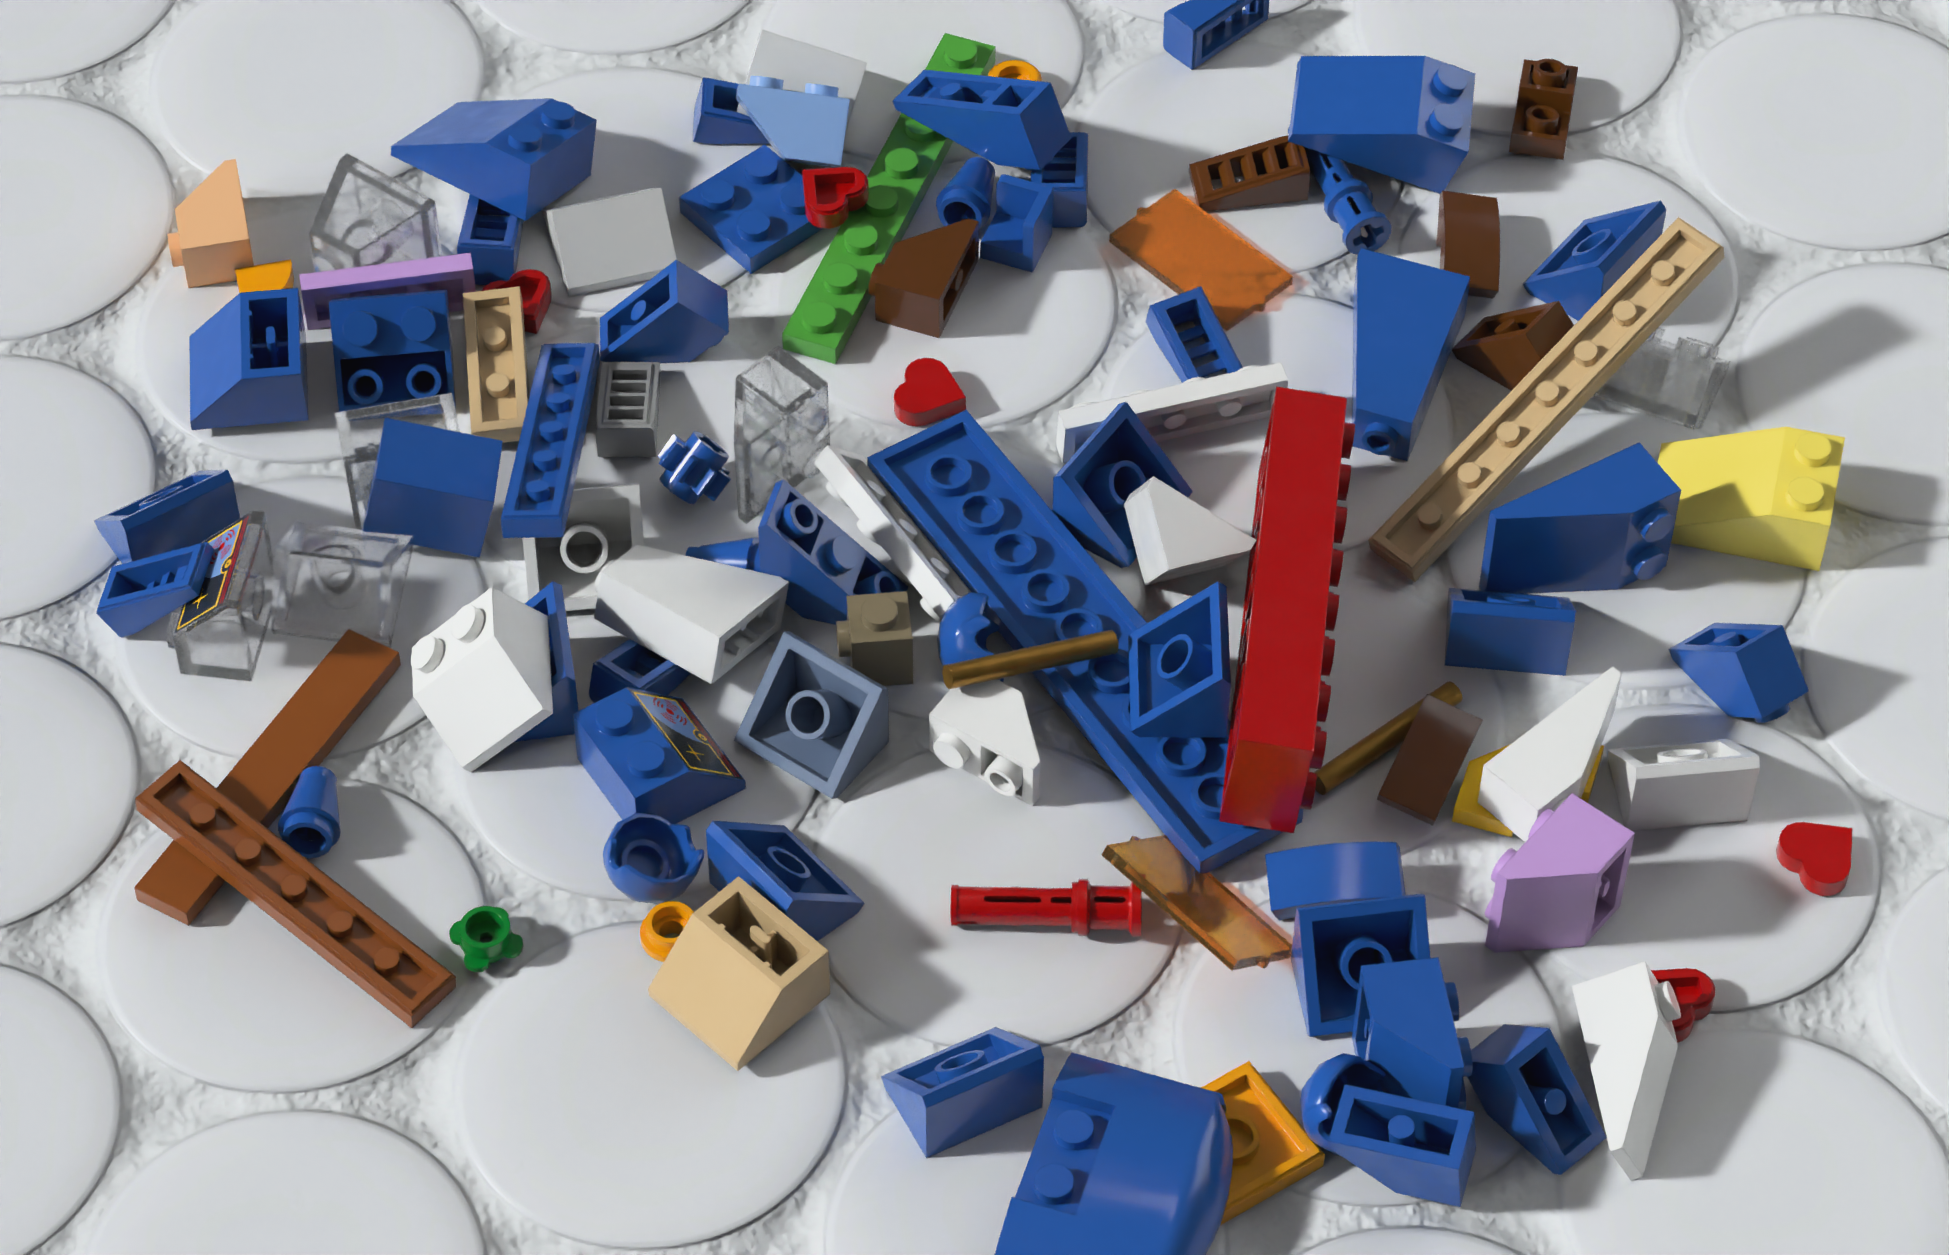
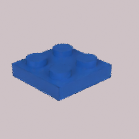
[679,144,824,274]

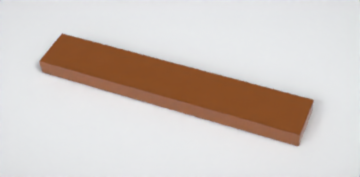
[134,629,401,926]
[135,760,456,1028]

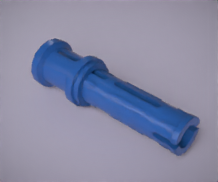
[1288,126,1392,255]

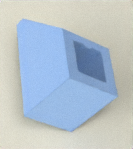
[736,76,850,168]

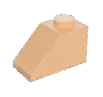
[167,159,254,288]

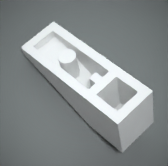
[1478,666,1622,842]
[1572,961,1681,1180]

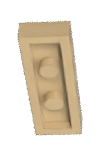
[463,286,529,443]

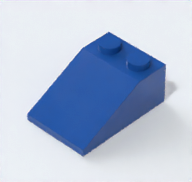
[1288,56,1476,194]
[391,98,597,221]
[1479,442,1681,594]

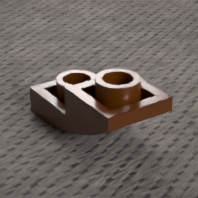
[1509,59,1578,160]
[1436,190,1500,299]
[1377,694,1483,826]

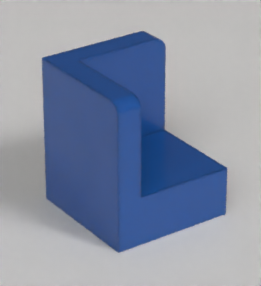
[980,174,1053,273]

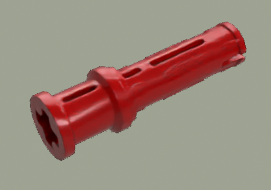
[950,879,1142,937]

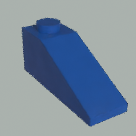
[893,70,1071,170]

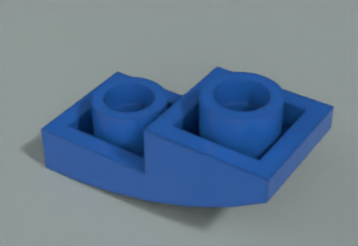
[1265,841,1406,921]

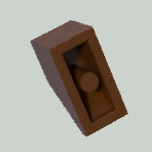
[869,218,979,338]
[1451,301,1574,391]

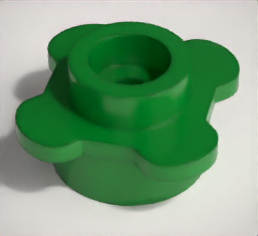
[449,906,524,972]

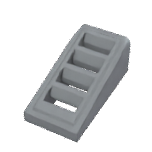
[596,362,661,457]

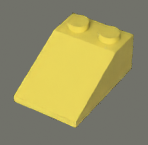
[1658,427,1845,571]

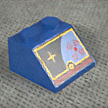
[573,687,746,824]

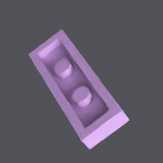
[299,253,476,330]

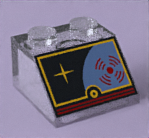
[167,510,279,681]

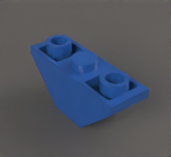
[758,479,908,625]

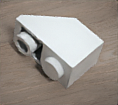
[929,679,1040,806]

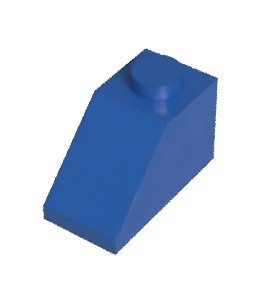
[600,260,729,363]
[1668,623,1809,723]
[1467,1024,1607,1175]
[1328,1084,1476,1207]

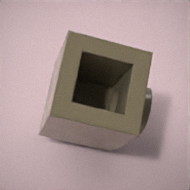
[836,591,913,686]

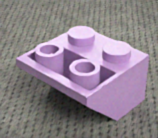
[1485,793,1635,953]

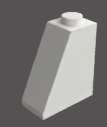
[594,545,789,684]

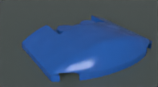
[995,1052,1233,1255]

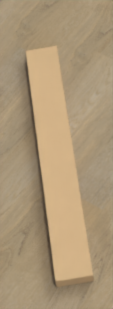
[1368,217,1724,582]

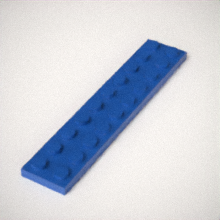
[867,410,1304,877]

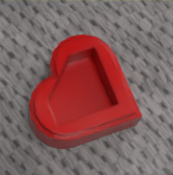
[802,167,869,229]
[481,269,552,334]
[894,358,966,427]
[1776,822,1853,896]
[1651,968,1715,1043]

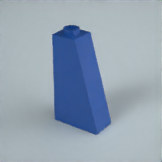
[1352,248,1470,461]

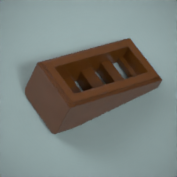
[1189,135,1310,212]

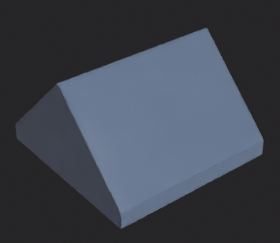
[734,631,889,799]

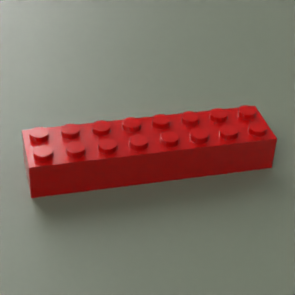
[1219,386,1355,833]

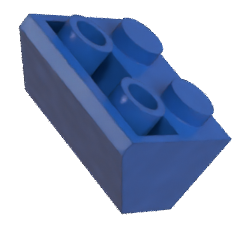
[189,288,309,430]
[329,290,456,418]
[1352,957,1472,1110]

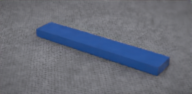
[501,343,600,538]

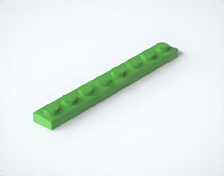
[782,33,996,364]

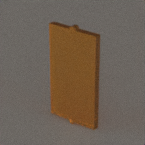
[1109,189,1293,331]
[1102,835,1292,971]

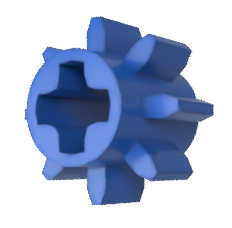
[657,431,731,505]

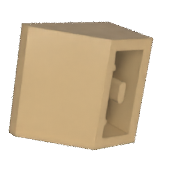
[648,876,830,1071]

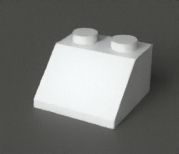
[411,587,553,772]

